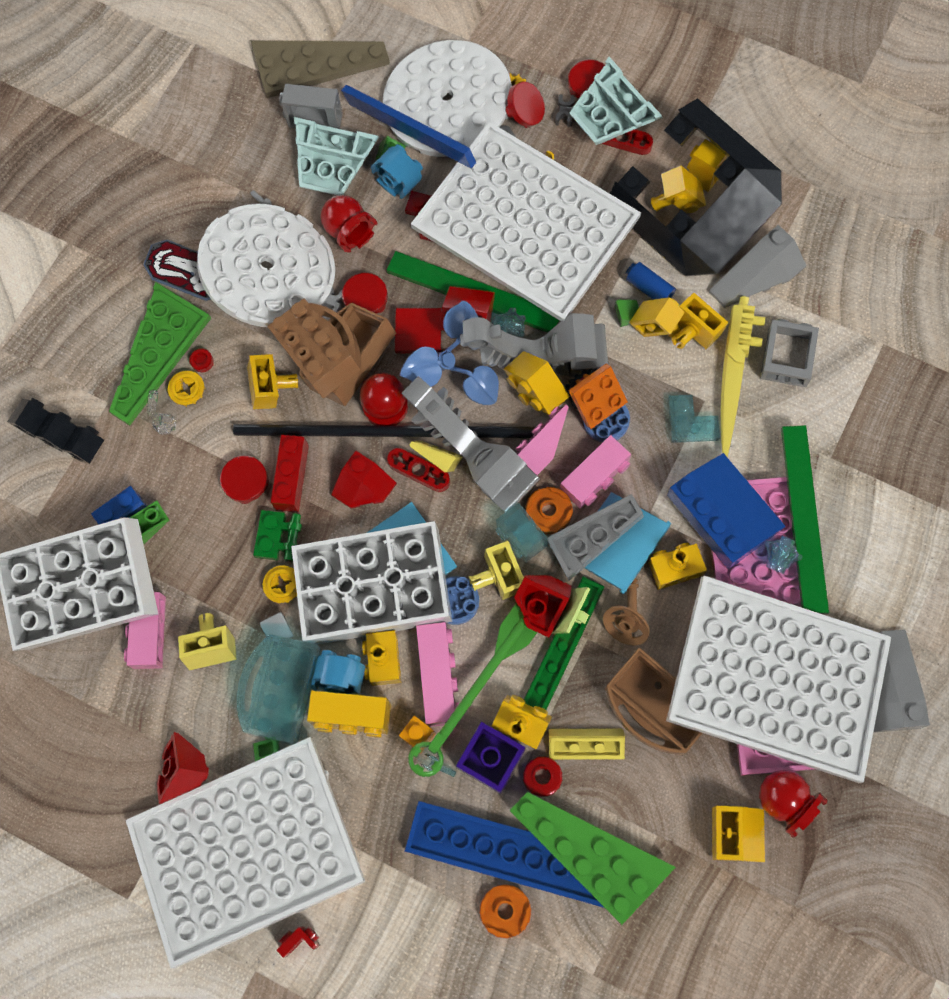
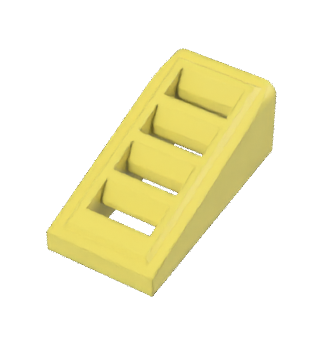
[410,440,463,473]

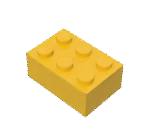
[307,690,391,738]

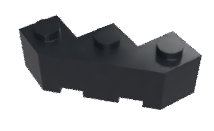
[7,398,104,464]

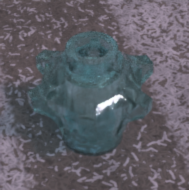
[492,308,526,337]
[765,535,803,574]

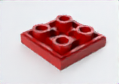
[395,308,442,354]

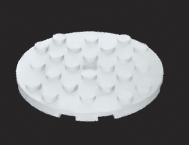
[383,40,512,157]
[197,204,335,327]

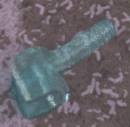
[420,753,456,777]

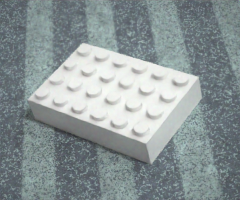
[0,517,158,651]
[291,521,452,646]

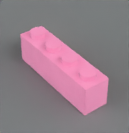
[416,622,459,727]

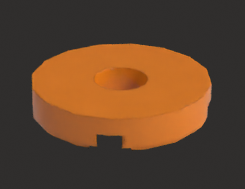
[526,487,573,534]
[480,884,531,938]

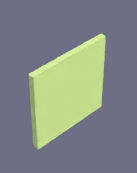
[551,587,590,634]

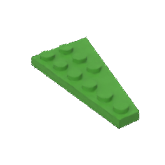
[109,282,211,426]

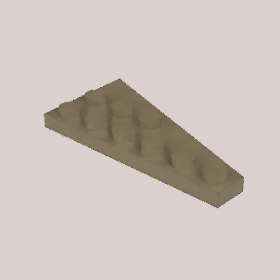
[250,40,390,98]

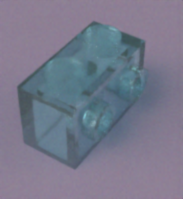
[495,503,549,563]

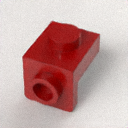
[276,926,320,958]

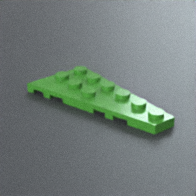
[509,792,676,925]

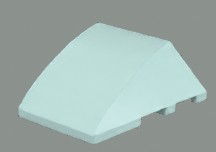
[570,57,662,145]
[294,117,379,195]

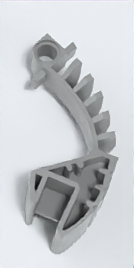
[460,313,608,377]
[401,376,540,514]

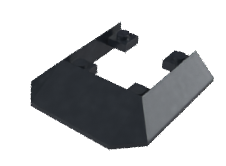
[610,98,782,276]

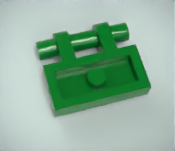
[253,510,302,562]

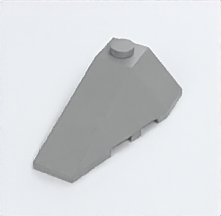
[709,225,806,308]
[873,629,930,733]

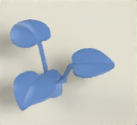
[400,301,499,405]

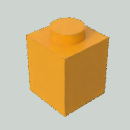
[399,716,436,754]

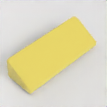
[549,729,625,760]

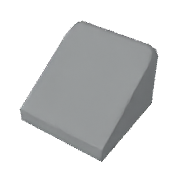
[259,612,294,647]

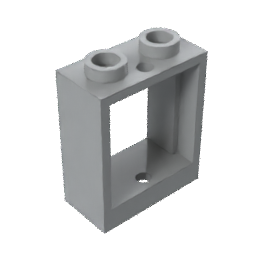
[279,84,343,129]
[760,319,819,387]

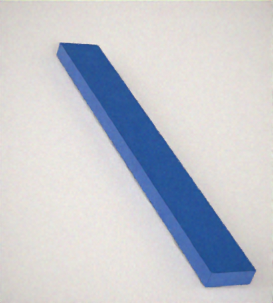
[341,85,476,169]

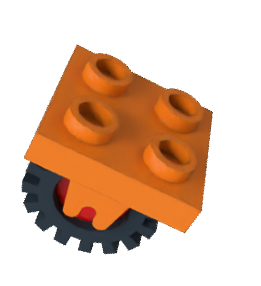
[565,363,628,429]

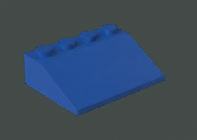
[667,453,786,570]

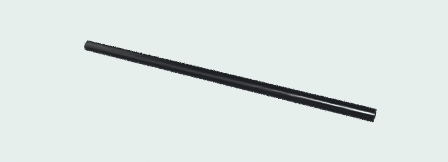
[233,424,535,438]

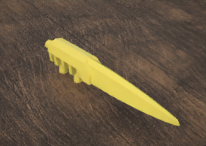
[721,296,765,458]

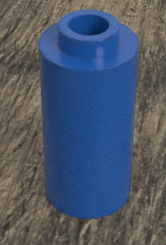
[626,262,676,300]

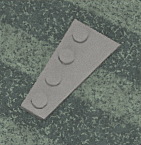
[546,494,644,581]

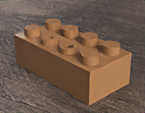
[267,298,361,399]
[300,303,396,406]
[605,647,702,756]

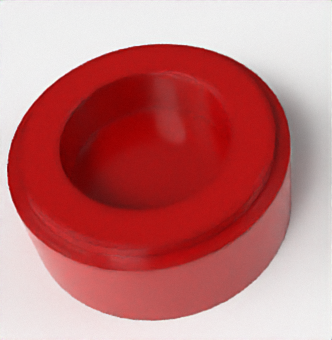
[189,348,214,373]

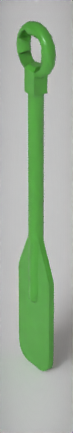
[408,602,537,777]

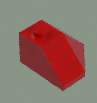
[331,451,397,509]
[514,575,572,638]
[157,732,209,804]

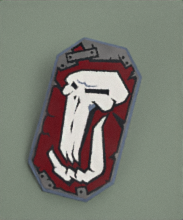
[143,240,211,301]

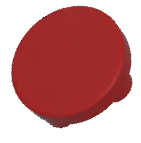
[568,59,605,98]
[506,81,545,128]
[342,273,388,314]
[220,456,269,504]

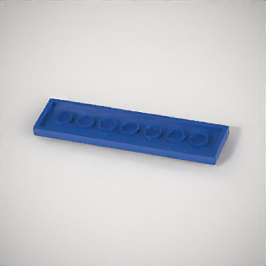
[405,801,604,908]

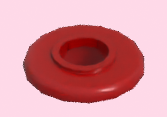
[523,756,562,797]

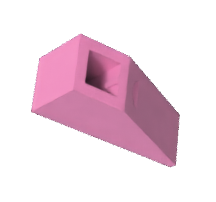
[515,404,568,475]

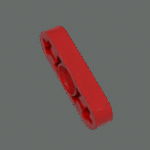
[601,129,653,155]
[387,448,450,492]

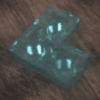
[668,395,720,443]

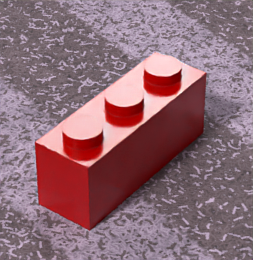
[271,435,309,512]

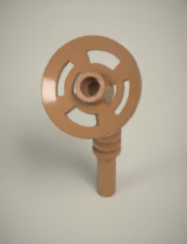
[603,576,650,646]

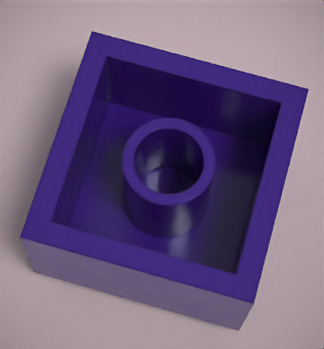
[456,722,526,795]

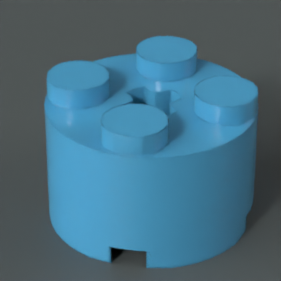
[371,144,423,199]
[311,650,366,695]

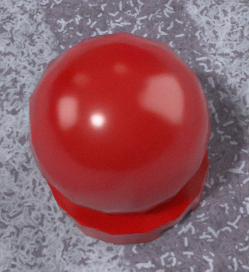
[321,195,378,253]
[360,372,408,425]
[759,770,828,838]

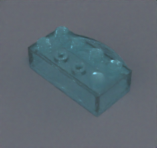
[237,634,322,745]

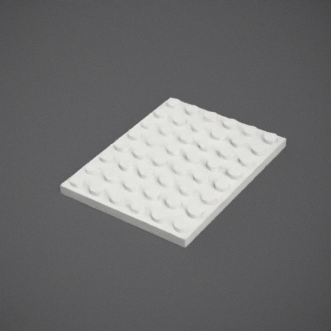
[411,122,641,321]
[666,576,891,783]
[126,737,366,969]

